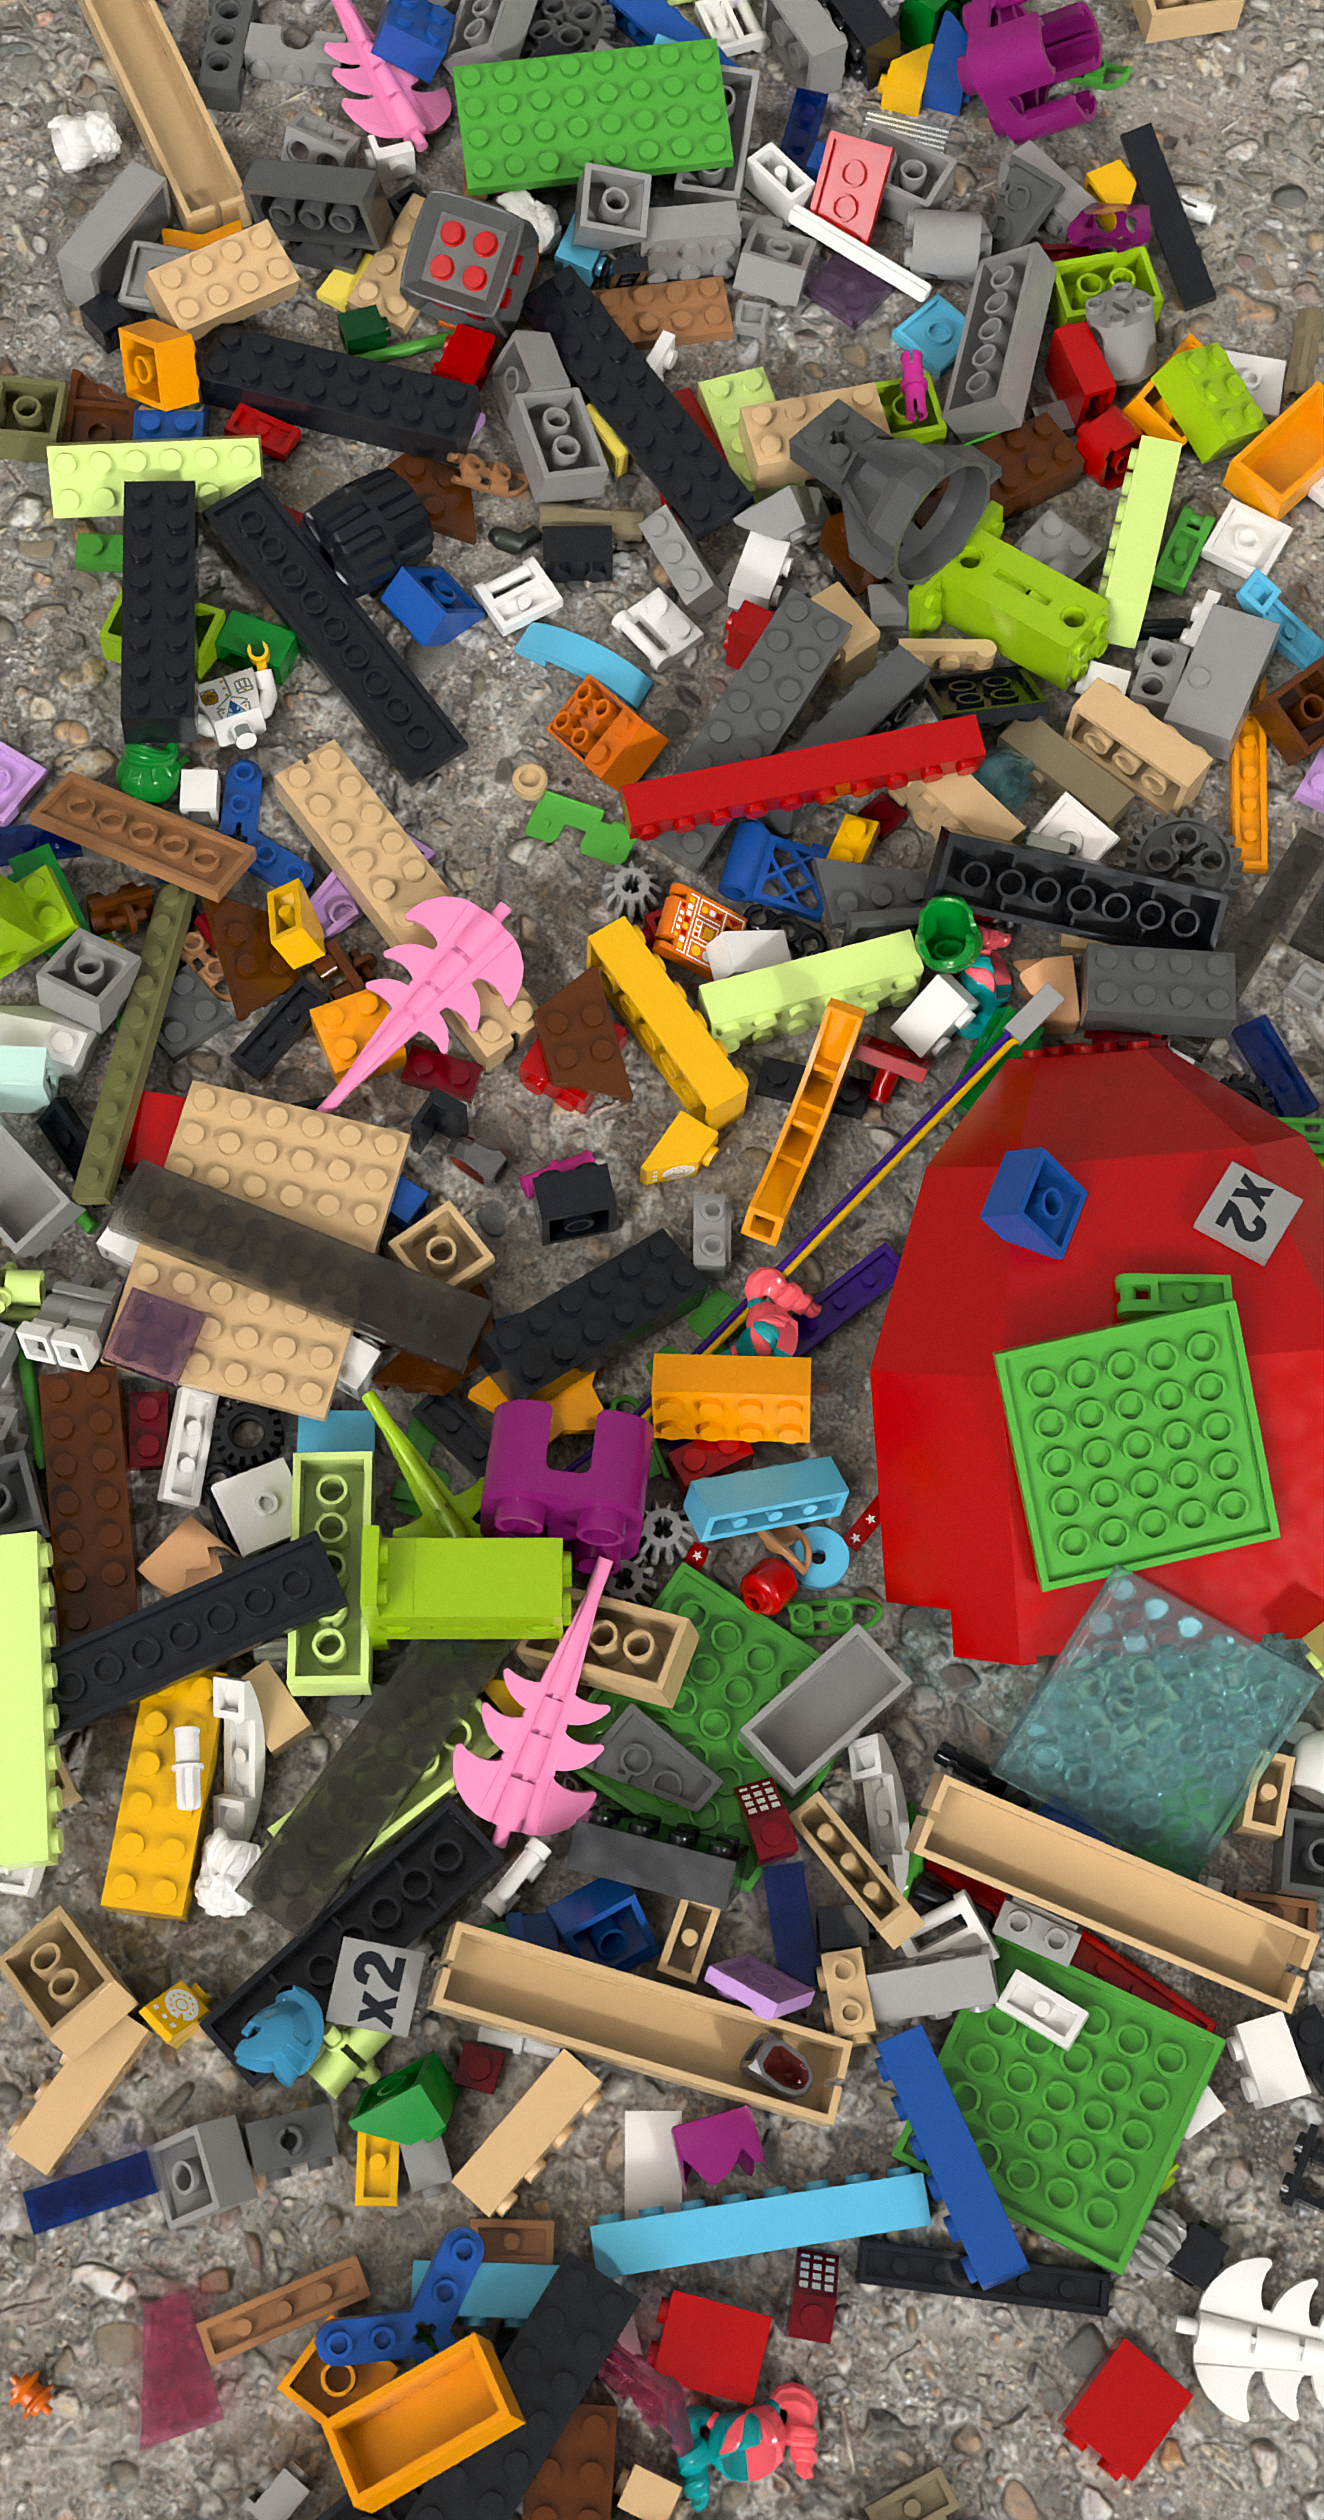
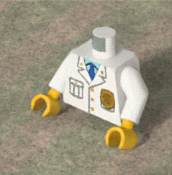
[198,641,277,749]

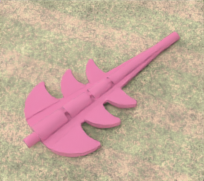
[324,0,452,152]
[316,896,524,1114]
[452,1556,614,1849]

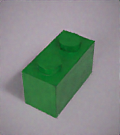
[215,609,300,686]

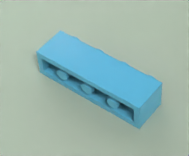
[683,1456,849,1542]
[410,2260,560,2327]

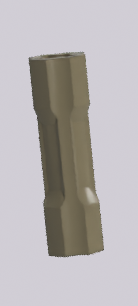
[1281,307,1324,405]
[539,503,644,542]

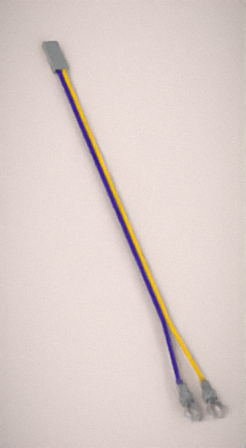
[563,982,1065,1472]

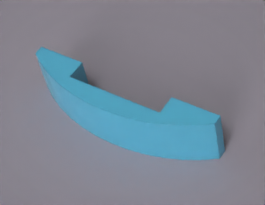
[1235,568,1324,670]
[514,622,654,712]

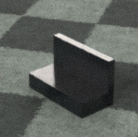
[411,1087,469,1155]

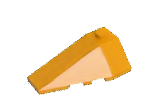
[1121,333,1203,447]

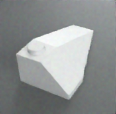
[0,1005,102,1084]

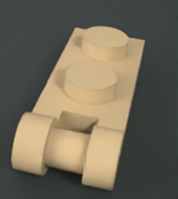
[897,638,997,672]

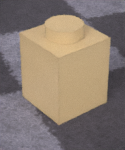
[612,2462,683,2520]

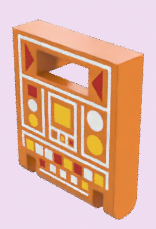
[652,883,748,982]

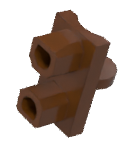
[86,882,153,936]
[312,939,378,1001]

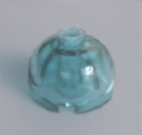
[971,748,1034,814]

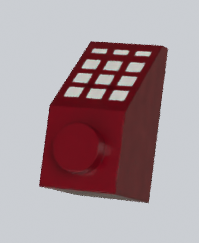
[733,1777,799,1867]
[784,2248,839,2344]

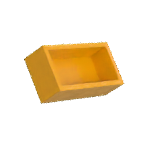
[1222,381,1324,521]
[651,1353,812,1444]
[321,2332,526,2513]

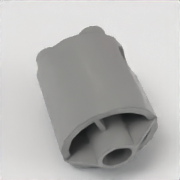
[901,208,992,282]
[1085,281,1158,386]

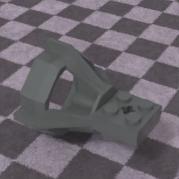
[789,399,1002,585]

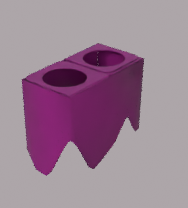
[1067,203,1150,253]
[671,2105,768,2195]

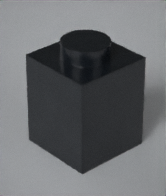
[79,289,132,354]
[815,1905,876,1953]
[1164,2220,1230,2291]

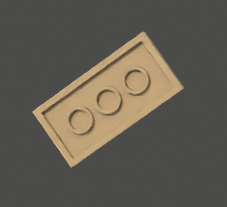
[347,193,425,335]

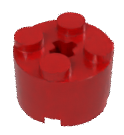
[1075,405,1148,490]

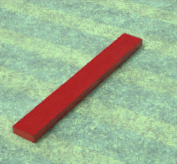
[924,1860,1219,2033]

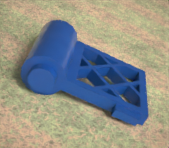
[718,819,830,923]

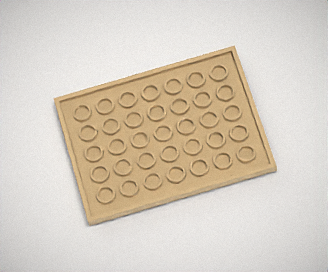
[100,1080,411,1422]

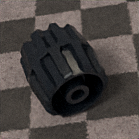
[300,468,435,599]

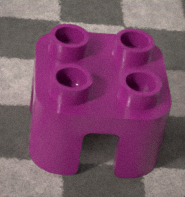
[957,0,1102,146]
[480,1400,654,1575]

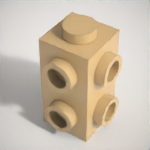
[816,1947,881,2047]

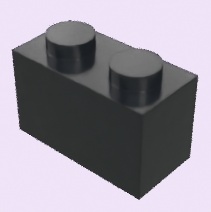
[543,526,613,583]

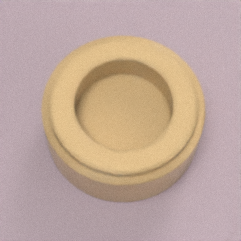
[512,763,548,801]

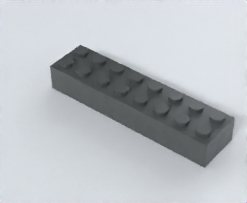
[638,587,853,875]

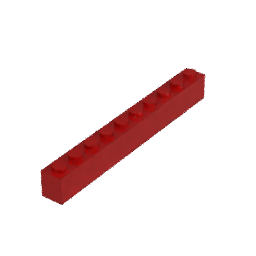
[620,714,986,841]

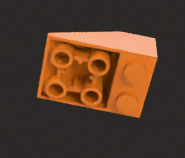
[546,673,670,793]

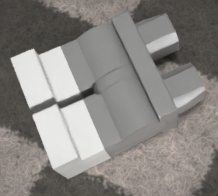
[15,1273,124,1372]

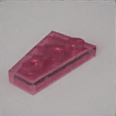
[140,2290,225,2451]
[596,2340,694,2458]

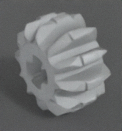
[601,860,662,924]
[637,1499,695,1565]
[590,1554,657,1605]
[1127,2202,1187,2278]

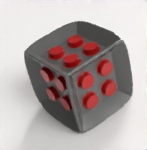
[400,189,539,339]

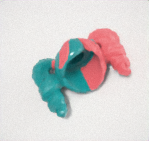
[955,926,1012,1040]
[719,1267,822,1357]
[672,2381,818,2513]

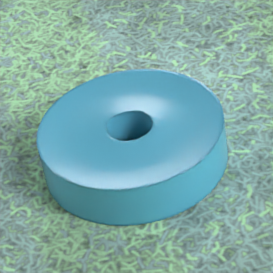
[786,1526,849,1591]

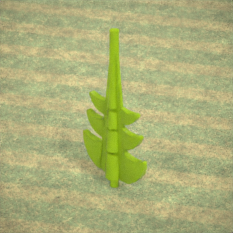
[361,1390,520,1644]

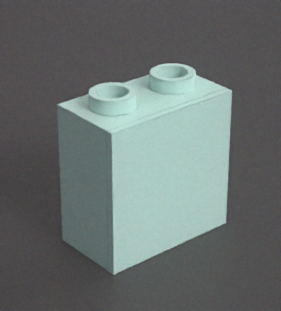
[0,1045,59,1114]

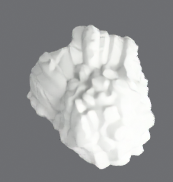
[48,110,122,174]
[496,190,562,256]
[194,1827,273,1919]

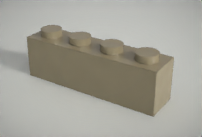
[994,718,1135,830]

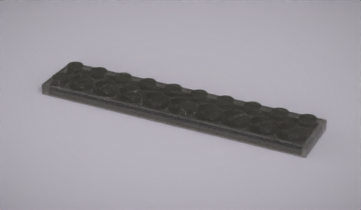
[107,1159,494,1376]
[234,1639,521,1941]

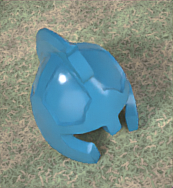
[234,1985,324,2088]

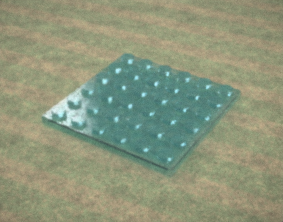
[988,1564,1322,1881]

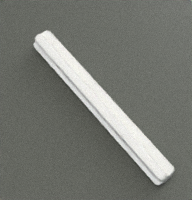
[788,204,932,302]

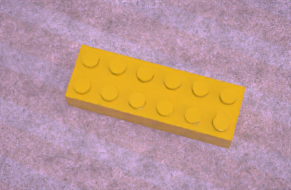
[586,916,749,1132]
[100,1671,229,1923]

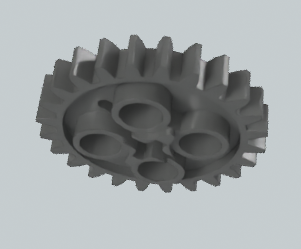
[520,0,617,59]
[1125,809,1244,898]

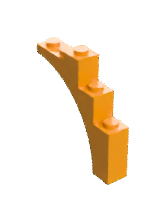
[740,997,867,1247]

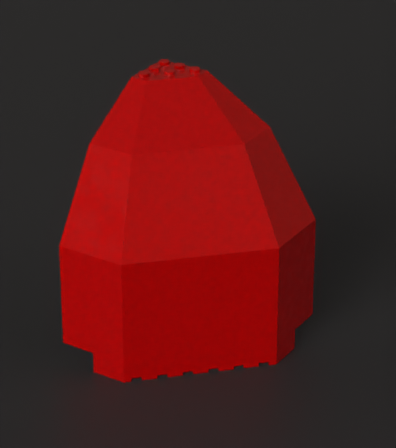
[870,1040,1324,1666]

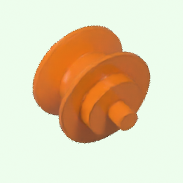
[8,2370,55,2420]

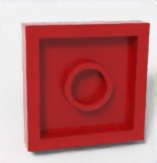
[853,1033,934,1104]

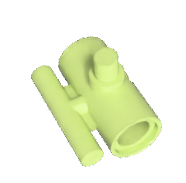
[0,1262,46,1322]
[307,2022,393,2098]

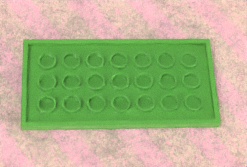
[453,38,734,196]

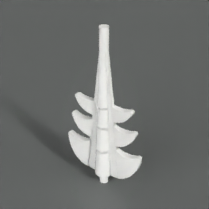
[1173,2257,1324,2422]

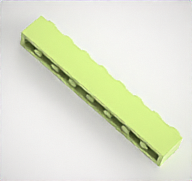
[0,1531,64,1870]

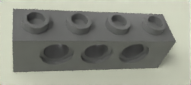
[194,0,259,112]

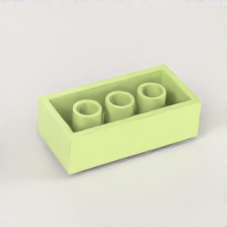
[697,366,805,516]

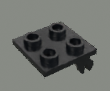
[1279,2123,1324,2220]

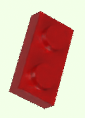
[224,402,301,463]

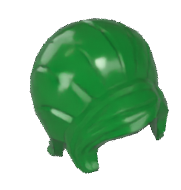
[116,743,190,805]
[915,895,983,974]

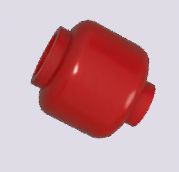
[740,1558,798,1616]

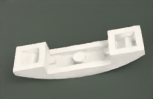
[213,1675,265,1841]
[848,1733,910,1895]

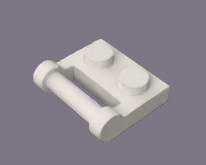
[694,0,771,57]
[472,556,563,637]
[611,587,704,673]
[481,1837,552,1920]
[901,1889,1000,1960]

